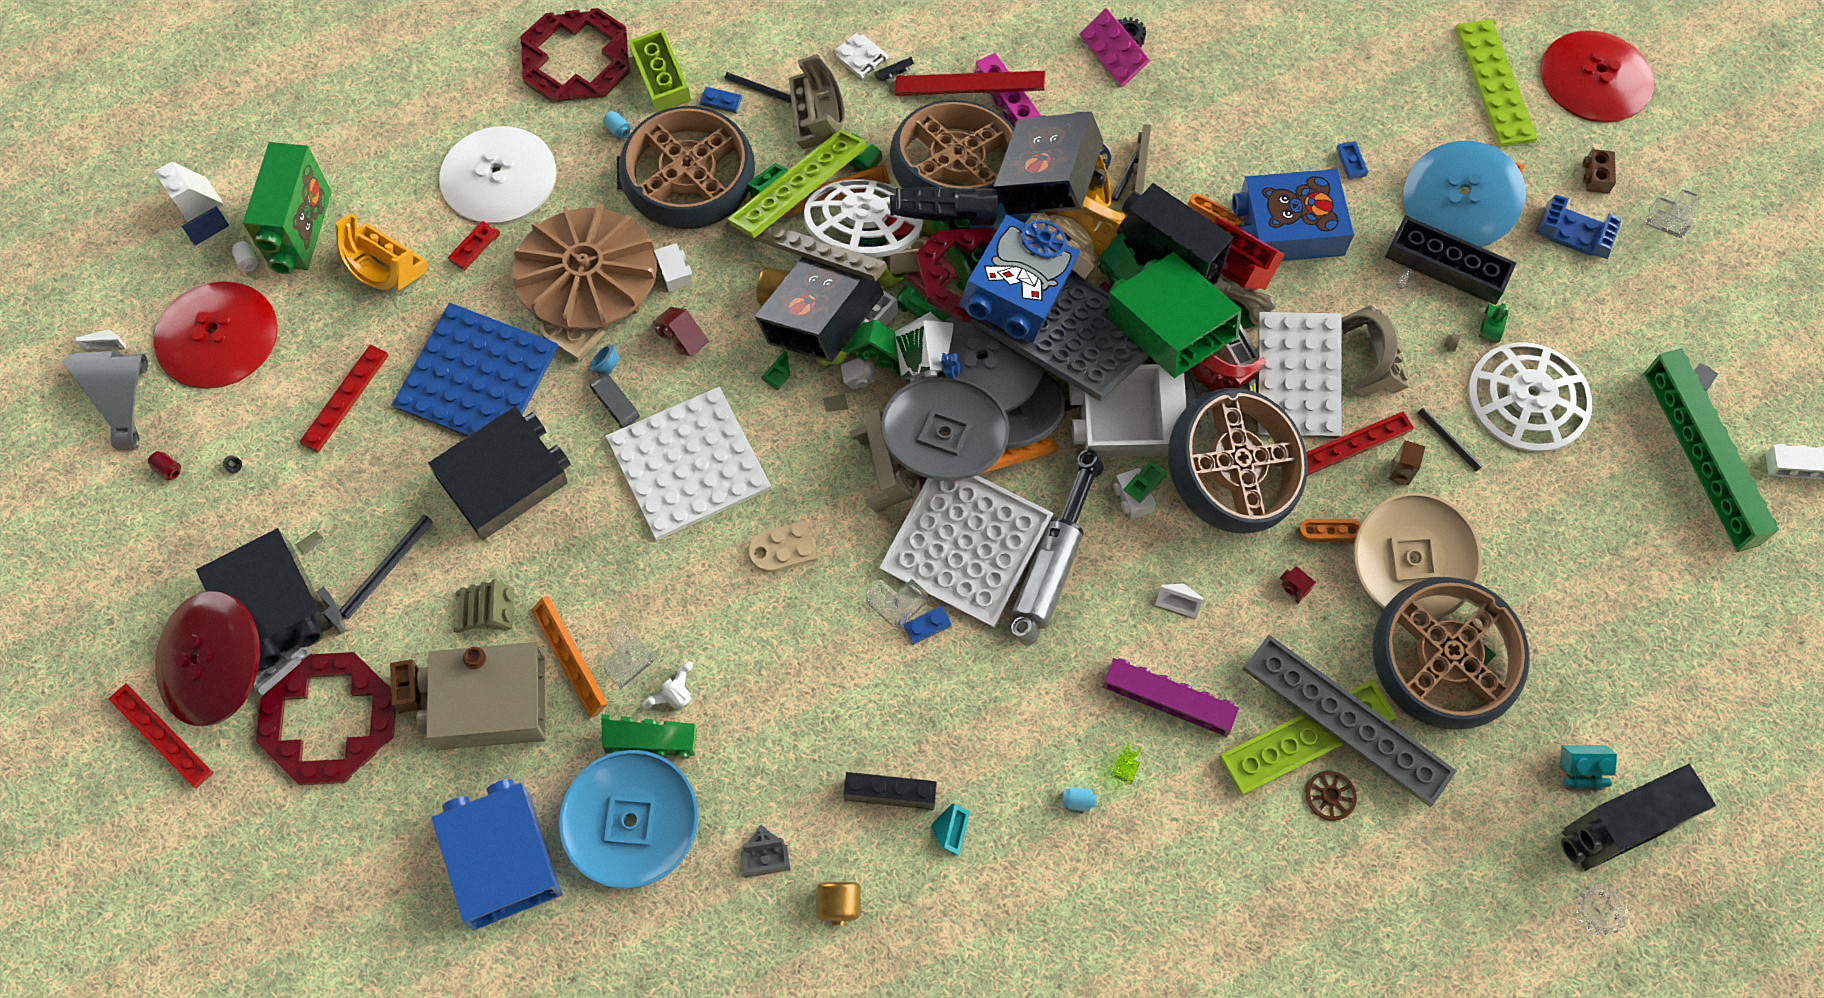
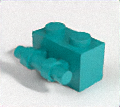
[1560,745,1617,789]

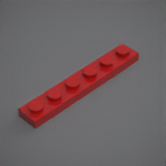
[299,344,389,453]
[1306,411,1414,476]
[108,683,214,789]

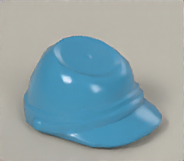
[589,344,619,375]

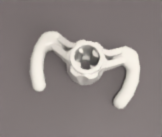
[641,661,693,711]

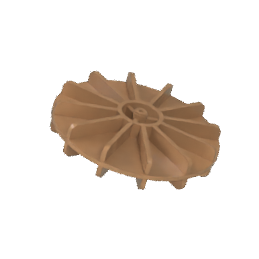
[512,204,657,333]

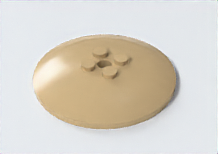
[1353,492,1482,621]

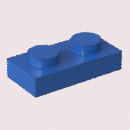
[700,87,742,113]
[1336,141,1368,180]
[903,606,952,645]

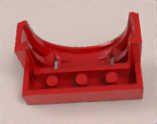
[1214,217,1285,292]
[1189,354,1267,392]

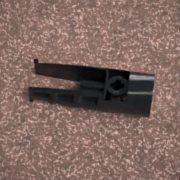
[890,187,998,226]

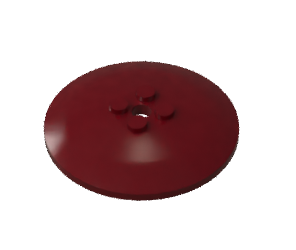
[155,591,260,726]

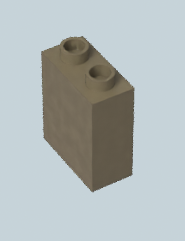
[417,642,546,750]

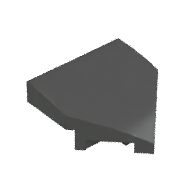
[741,825,791,878]

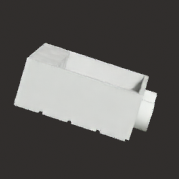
[1069,364,1187,458]

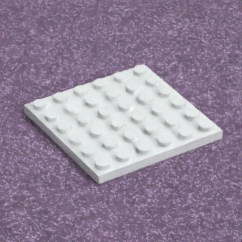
[606,386,772,541]
[879,475,1053,628]

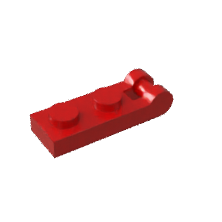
[448,221,500,271]

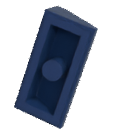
[181,206,229,245]

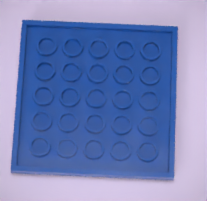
[392,302,559,437]

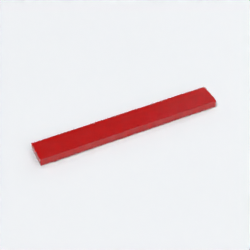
[895,71,1046,96]

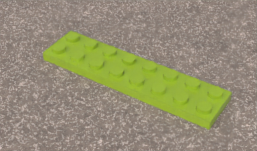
[1455,19,1538,147]
[727,129,868,238]
[1219,679,1397,796]

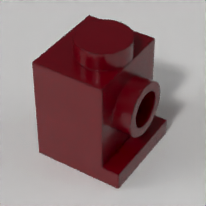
[1280,566,1316,604]

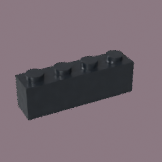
[843,772,937,810]

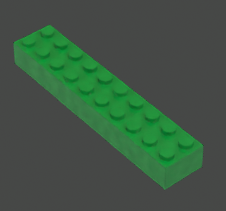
[1644,348,1779,552]

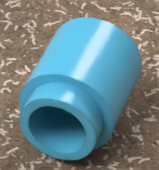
[603,111,631,139]
[1063,787,1096,812]

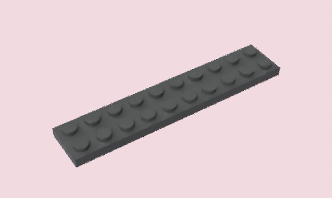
[1242,635,1457,808]

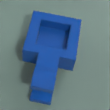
[941,353,961,379]

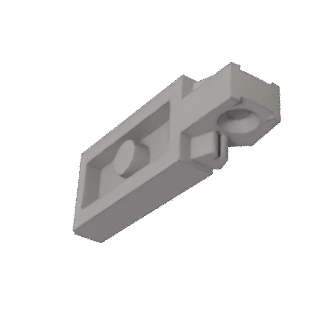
[253,645,311,695]

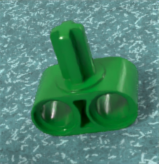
[1478,303,1509,343]

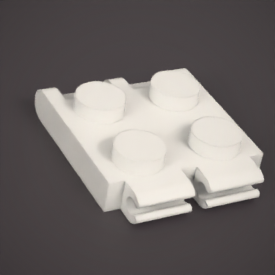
[834,33,889,80]

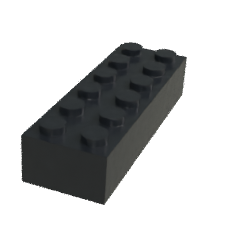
[1385,215,1517,305]

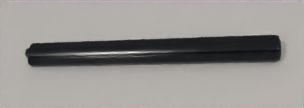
[340,515,433,618]

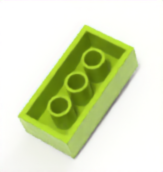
[628,28,691,112]

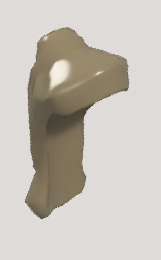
[1214,278,1277,324]

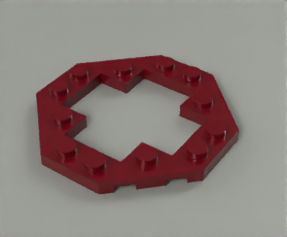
[521,8,630,102]
[915,228,997,322]
[256,652,396,785]

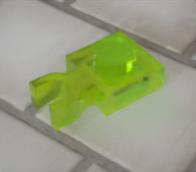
[1110,742,1141,785]

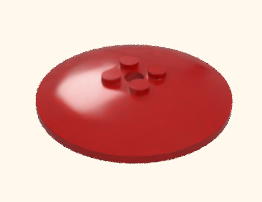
[1540,30,1654,123]
[153,281,278,389]

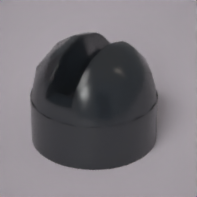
[222,455,242,473]

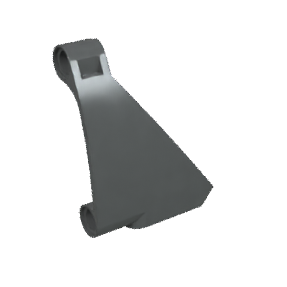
[62,351,148,450]

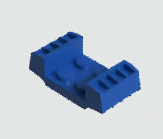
[1536,195,1622,259]

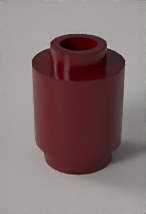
[148,451,181,481]

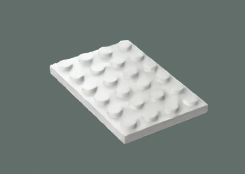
[1257,312,1342,437]

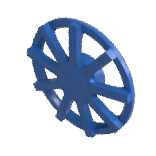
[1021,220,1067,259]

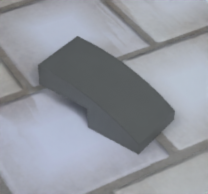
[317,586,346,634]

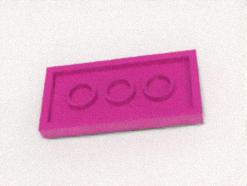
[1079,8,1151,87]

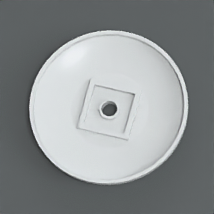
[439,126,556,225]

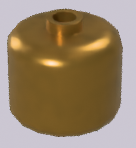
[756,267,790,305]
[816,882,861,926]

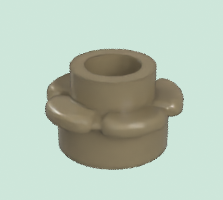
[1444,332,1460,351]

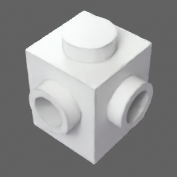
[841,358,875,390]

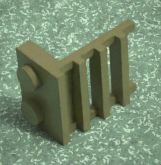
[453,579,514,632]

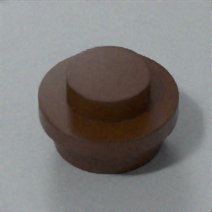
[463,647,486,669]

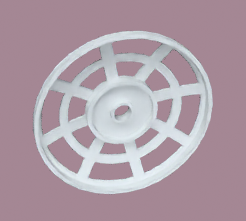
[804,179,923,258]
[1468,342,1592,453]

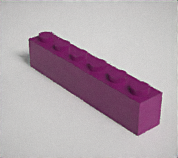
[1102,658,1239,737]

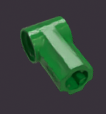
[895,285,934,318]

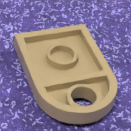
[540,320,605,361]
[749,520,818,572]

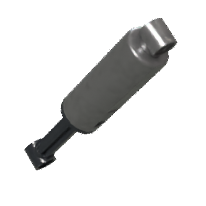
[1011,449,1104,645]

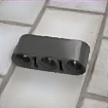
[589,373,640,428]

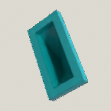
[931,804,970,855]

